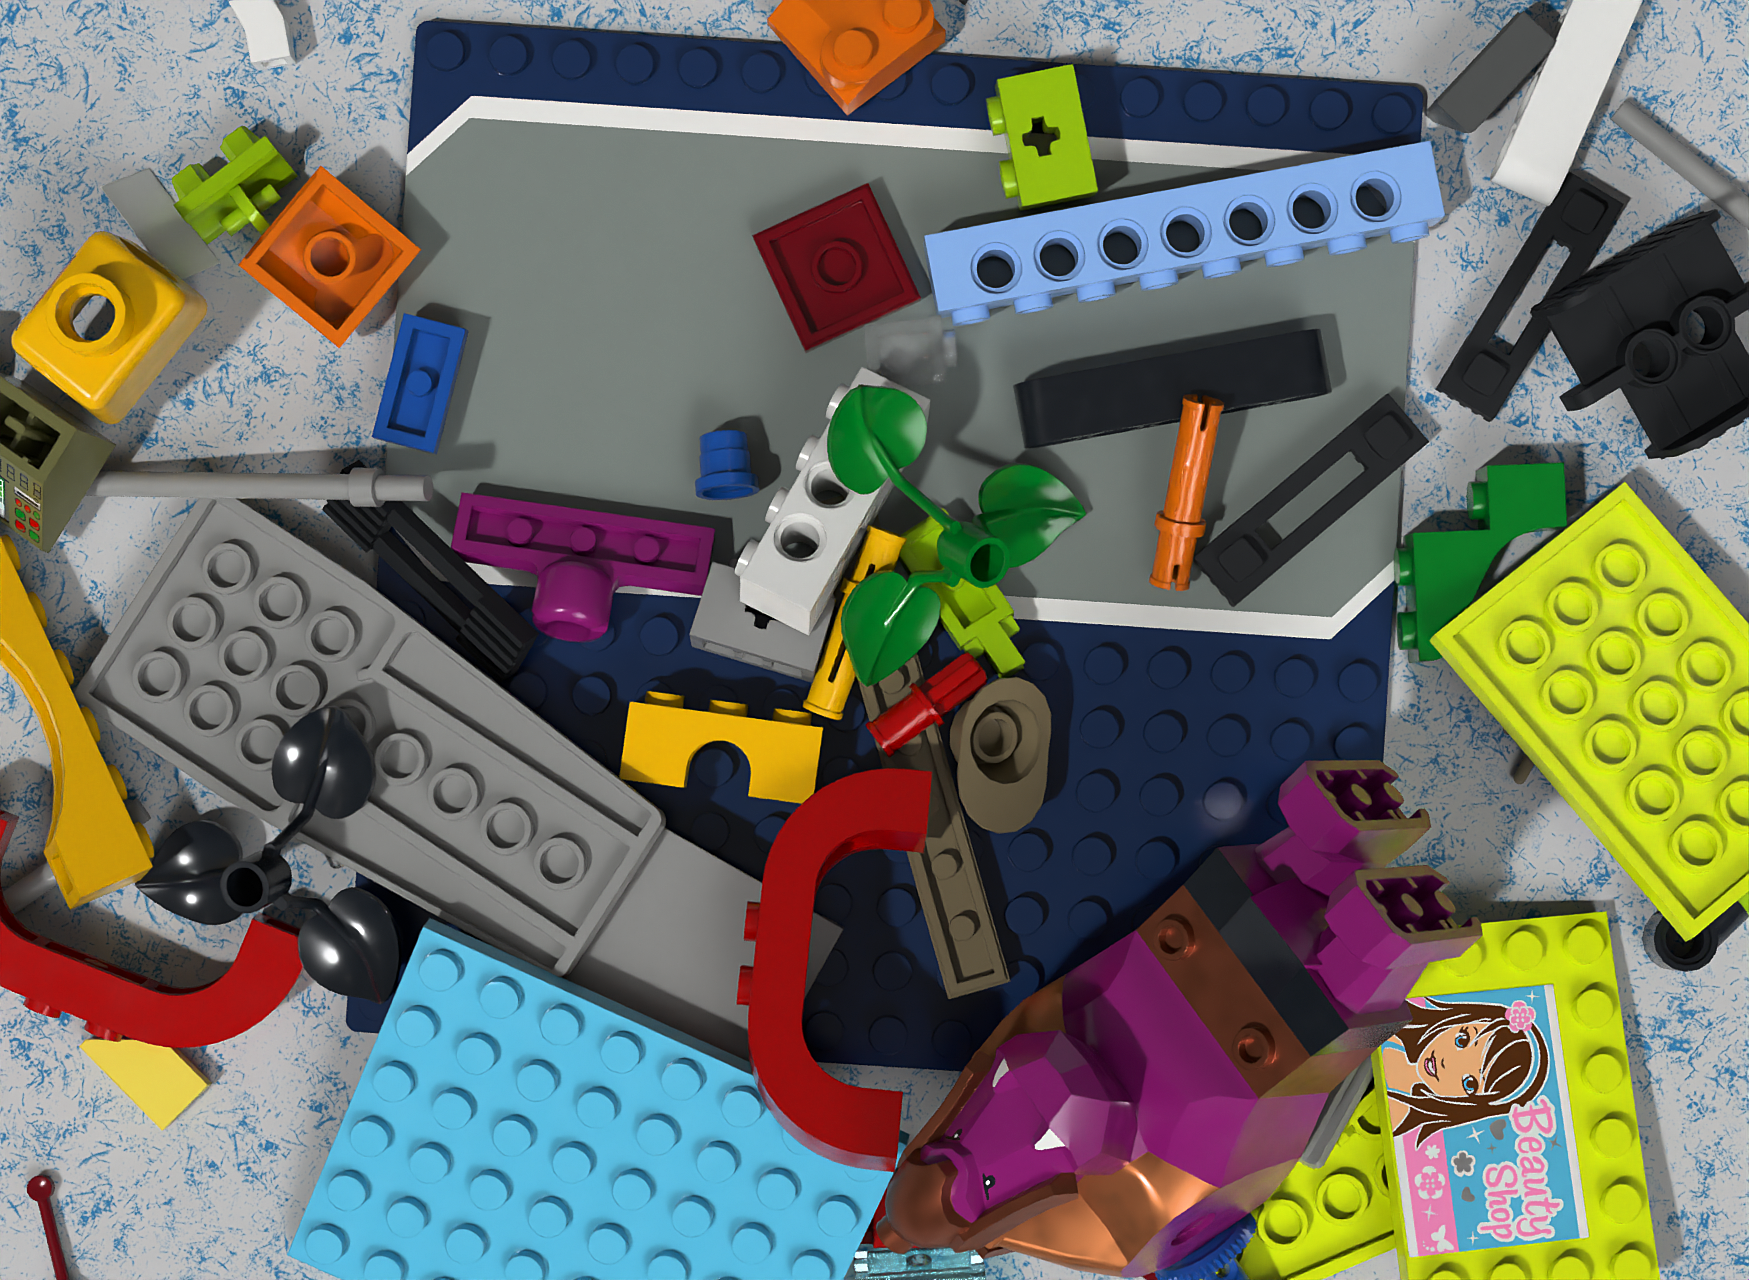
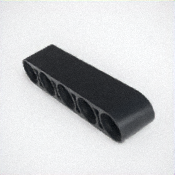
[1013,329,1332,449]

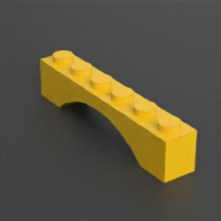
[0,534,154,910]

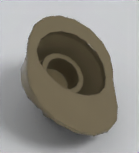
[950,677,1051,834]

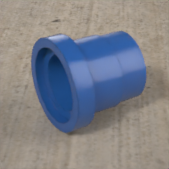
[695,430,760,500]

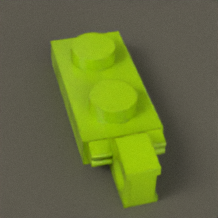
[898,508,1025,678]

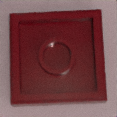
[752,183,921,353]

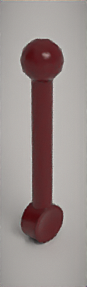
[27,1175,70,1280]

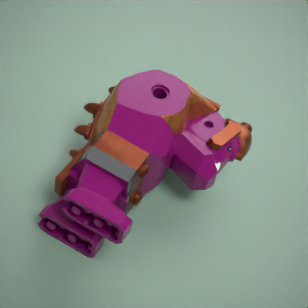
[876,760,1483,1278]

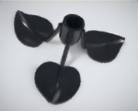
[135,706,402,1004]

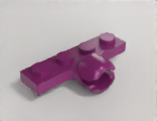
[451,492,715,643]

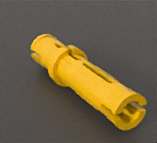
[802,524,907,720]

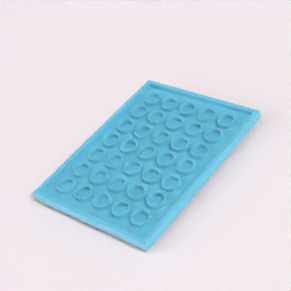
[287,918,910,1280]

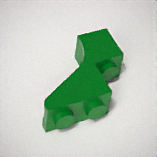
[1393,463,1567,663]

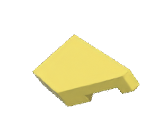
[79,1038,212,1130]

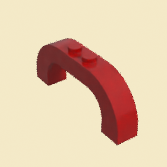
[737,768,932,1172]
[0,809,304,1048]

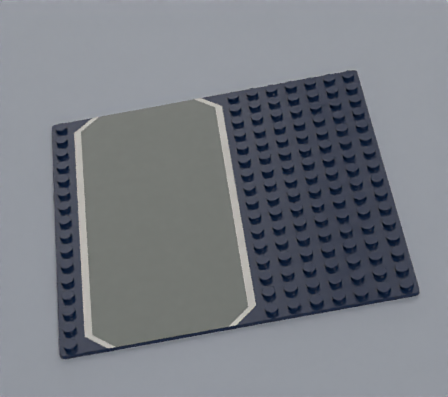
[346,21,1423,1072]

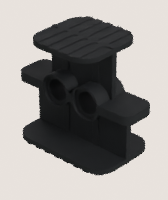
[1530,209,1749,460]

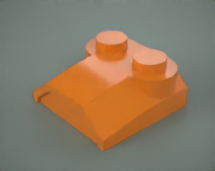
[767,0,946,116]
[238,166,421,348]

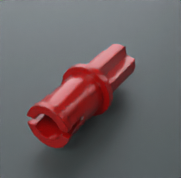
[865,653,988,758]

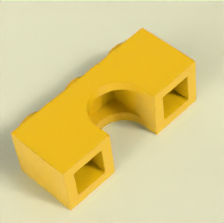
[619,691,824,804]

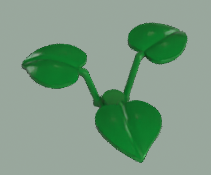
[827,384,1086,687]

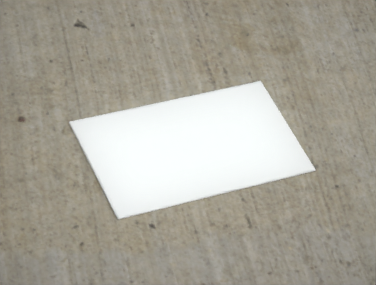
[100,168,220,280]

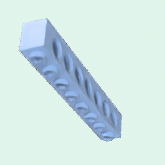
[923,141,1445,326]

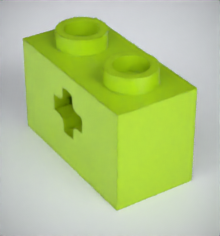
[986,64,1098,211]

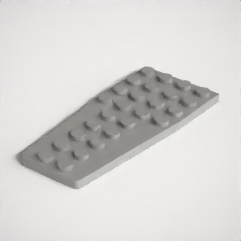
[73,498,666,978]

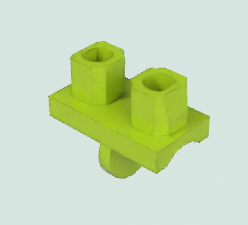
[171,126,298,245]

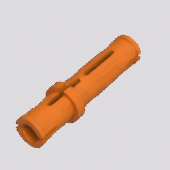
[1149,394,1224,591]

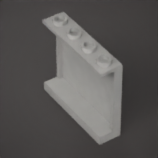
[564,827,845,1062]

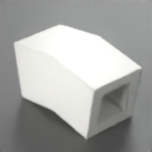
[229,0,297,71]

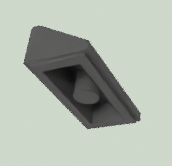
[1426,11,1555,133]

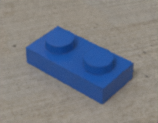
[372,313,469,455]

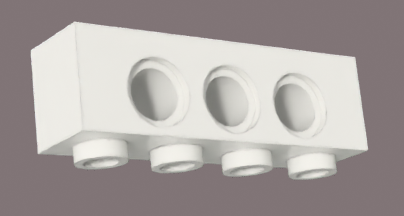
[735,367,930,636]

